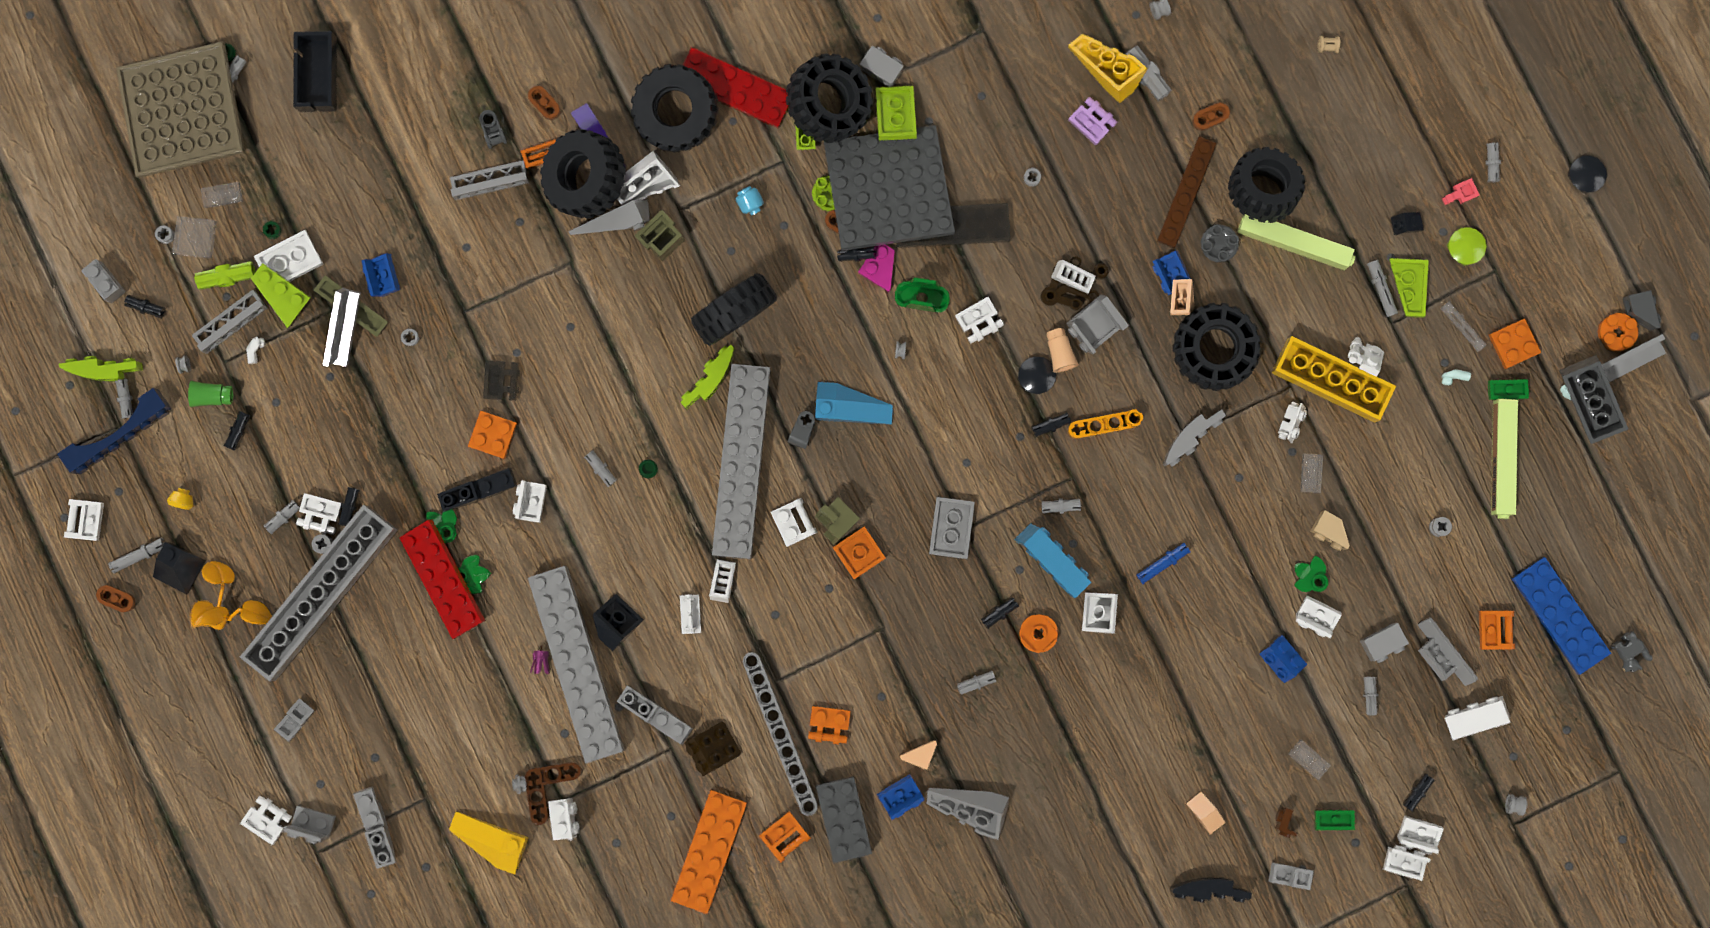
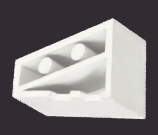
[617,151,680,205]
[1445,696,1511,740]

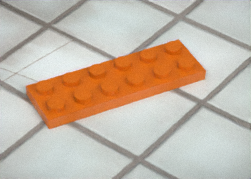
[671,790,747,914]

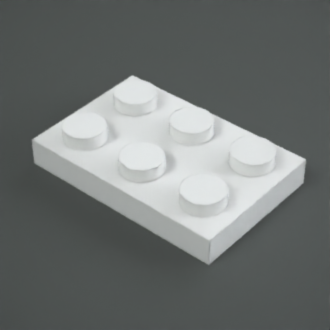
[254,230,323,282]

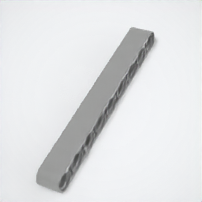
[743,652,818,816]

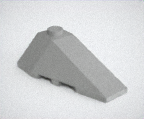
[927,788,1009,840]

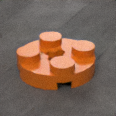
[1598,313,1638,352]
[1019,614,1058,653]

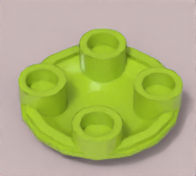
[812,176,835,212]
[1447,227,1486,266]

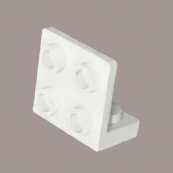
[548,798,580,840]

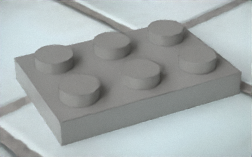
[929,497,975,559]

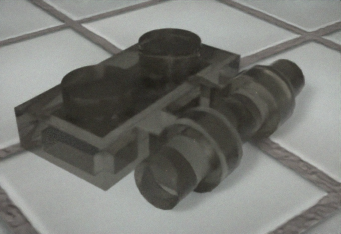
[483,361,520,401]

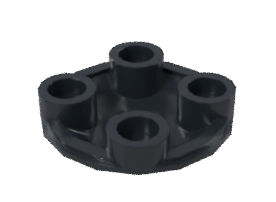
[1568,156,1607,194]
[1018,356,1056,395]

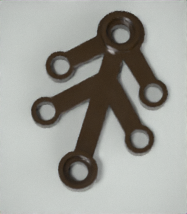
[1040,256,1109,311]

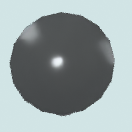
[1201,224,1239,262]

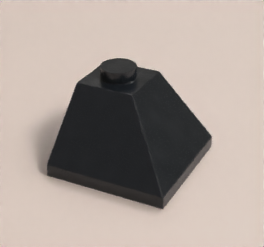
[153,542,206,595]
[593,594,643,652]

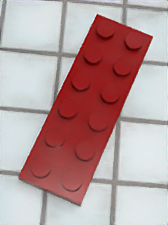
[683,47,789,129]
[399,519,485,639]

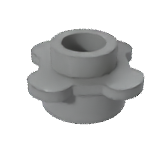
[512,775,526,795]

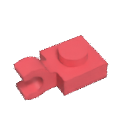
[1442,178,1479,205]

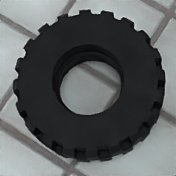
[786,53,873,143]
[631,64,719,152]
[540,129,626,218]
[691,273,777,346]
[1173,303,1262,391]

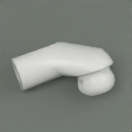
[246,337,265,364]

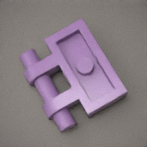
[1068,97,1117,146]

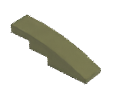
[314,275,388,337]

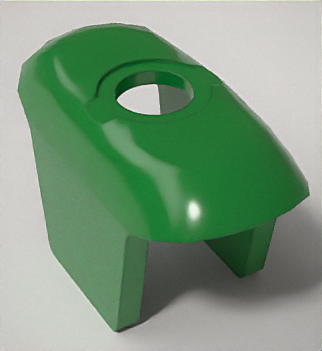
[895,277,950,312]

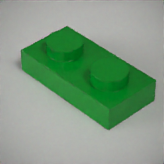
[1488,379,1529,400]
[1314,810,1355,830]

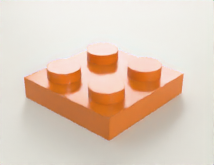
[1488,319,1541,369]
[468,411,518,459]
[833,526,886,580]

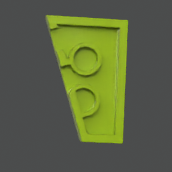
[1389,258,1429,318]
[251,263,311,328]

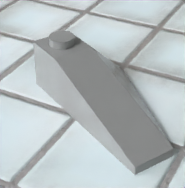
[569,200,650,235]

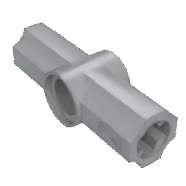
[1125,46,1172,101]

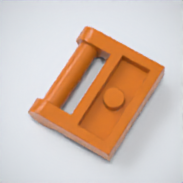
[1479,611,1515,650]
[759,811,811,863]

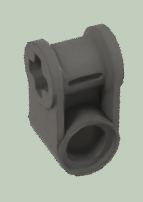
[479,110,507,149]
[787,411,815,449]

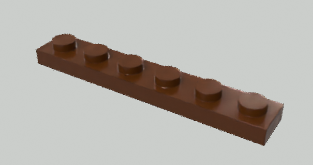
[1157,136,1216,248]

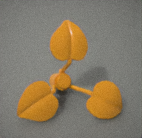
[190,561,272,630]

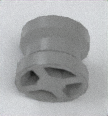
[1150,0,1171,20]
[1429,517,1452,537]
[312,534,334,554]
[1505,794,1527,816]

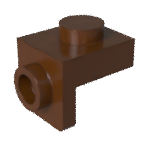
[1275,807,1298,838]

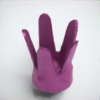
[530,645,550,674]

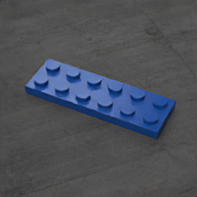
[1511,557,1611,675]

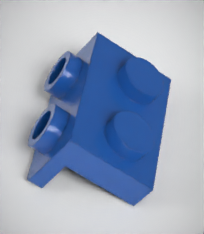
[1153,250,1191,295]
[362,253,400,297]
[1260,635,1307,683]
[877,774,925,820]

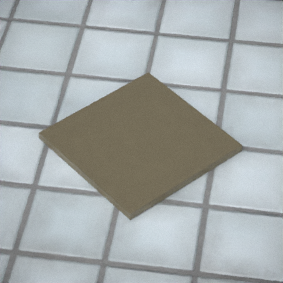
[116,42,245,178]

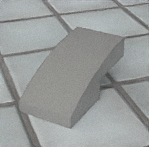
[274,698,314,742]
[1268,862,1314,890]

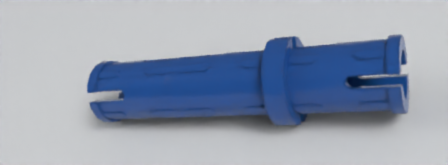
[1136,542,1191,585]

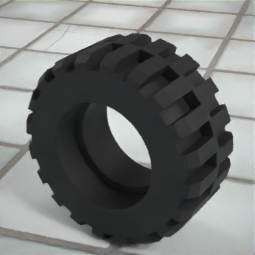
[1228,147,1306,223]

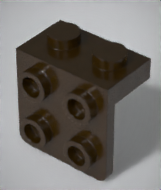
[684,722,741,776]

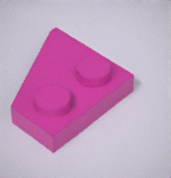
[858,245,895,293]

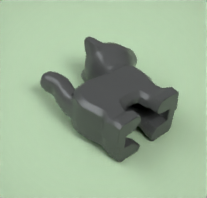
[1610,631,1653,672]

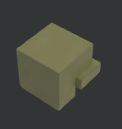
[634,210,684,261]
[815,497,860,545]

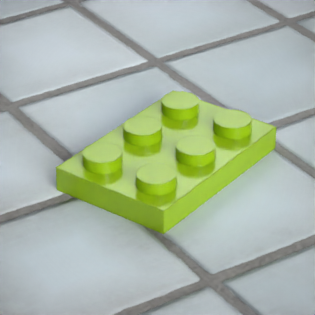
[876,86,917,141]

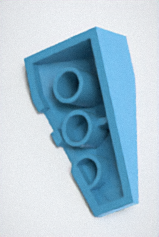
[815,382,893,425]

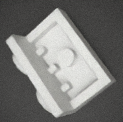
[513,480,547,523]
[1296,596,1342,638]
[1397,816,1443,854]
[1383,845,1430,881]

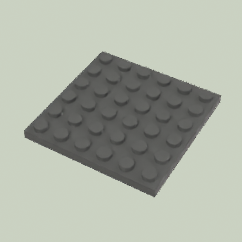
[824,125,955,251]

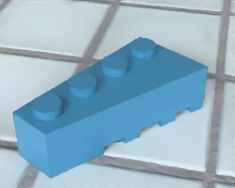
[1014,524,1091,598]

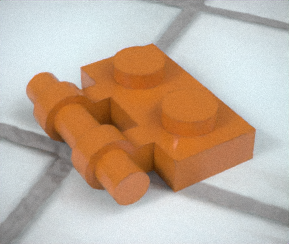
[808,706,850,745]

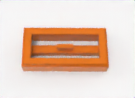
[521,139,556,170]

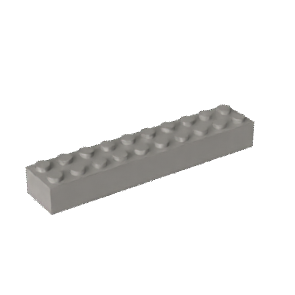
[712,364,771,560]
[240,505,398,681]
[528,566,625,764]

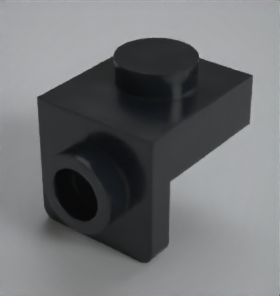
[1391,212,1424,235]

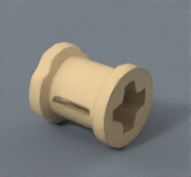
[1318,36,1340,53]

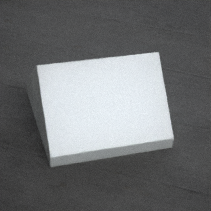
[1082,593,1118,634]

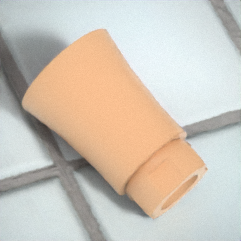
[1046,328,1079,373]

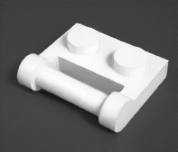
[771,498,818,547]
[64,499,104,541]

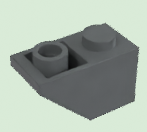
[1622,290,1661,331]

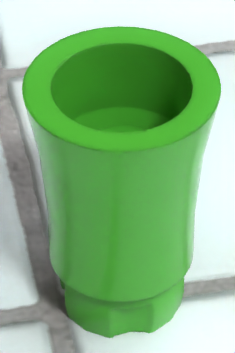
[188,380,233,407]

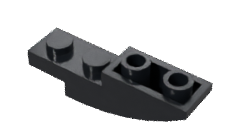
[437,468,517,512]
[1169,877,1252,903]

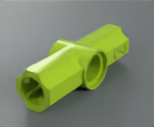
[194,261,256,290]

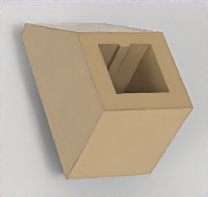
[1310,510,1350,551]

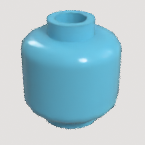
[735,186,764,215]

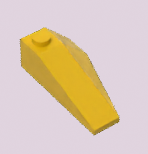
[1068,34,1147,103]
[449,811,529,875]

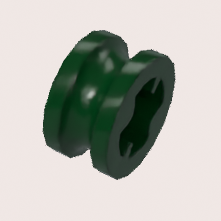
[263,221,281,239]

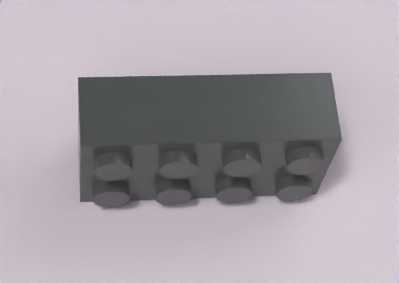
[1559,355,1628,444]
[816,776,872,863]

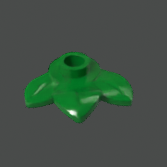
[426,510,457,543]
[458,555,491,594]
[1294,556,1329,592]

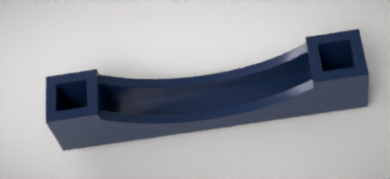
[57,388,172,474]

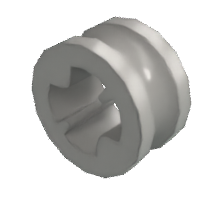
[1024,168,1041,187]
[155,225,175,244]
[401,329,419,346]
[895,341,906,359]
[175,355,191,374]

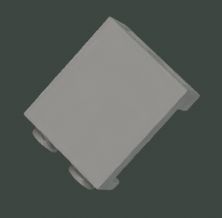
[1066,295,1129,354]

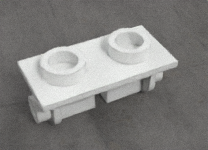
[1278,402,1307,444]
[680,594,701,634]

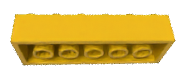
[1271,336,1396,423]

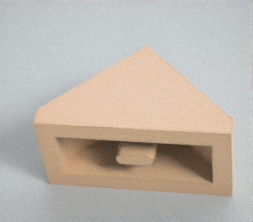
[1170,279,1195,315]
[899,740,937,770]
[1186,792,1225,834]

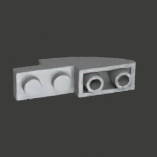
[1163,410,1226,467]
[617,685,693,745]
[353,787,396,869]

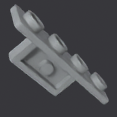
[1418,618,1478,686]

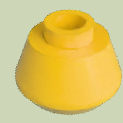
[167,488,193,510]

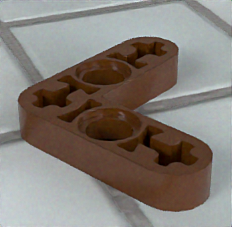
[525,762,582,825]

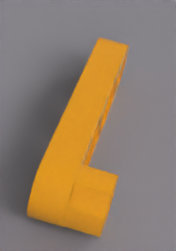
[1068,409,1143,439]

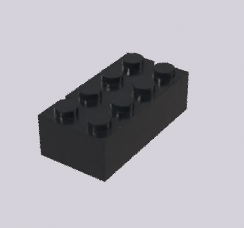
[293,31,337,112]

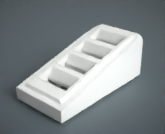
[1051,260,1096,294]
[709,559,736,603]

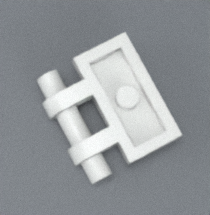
[955,297,1004,344]
[1348,337,1384,377]
[296,493,342,535]
[240,795,292,845]

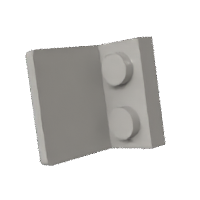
[283,805,336,844]

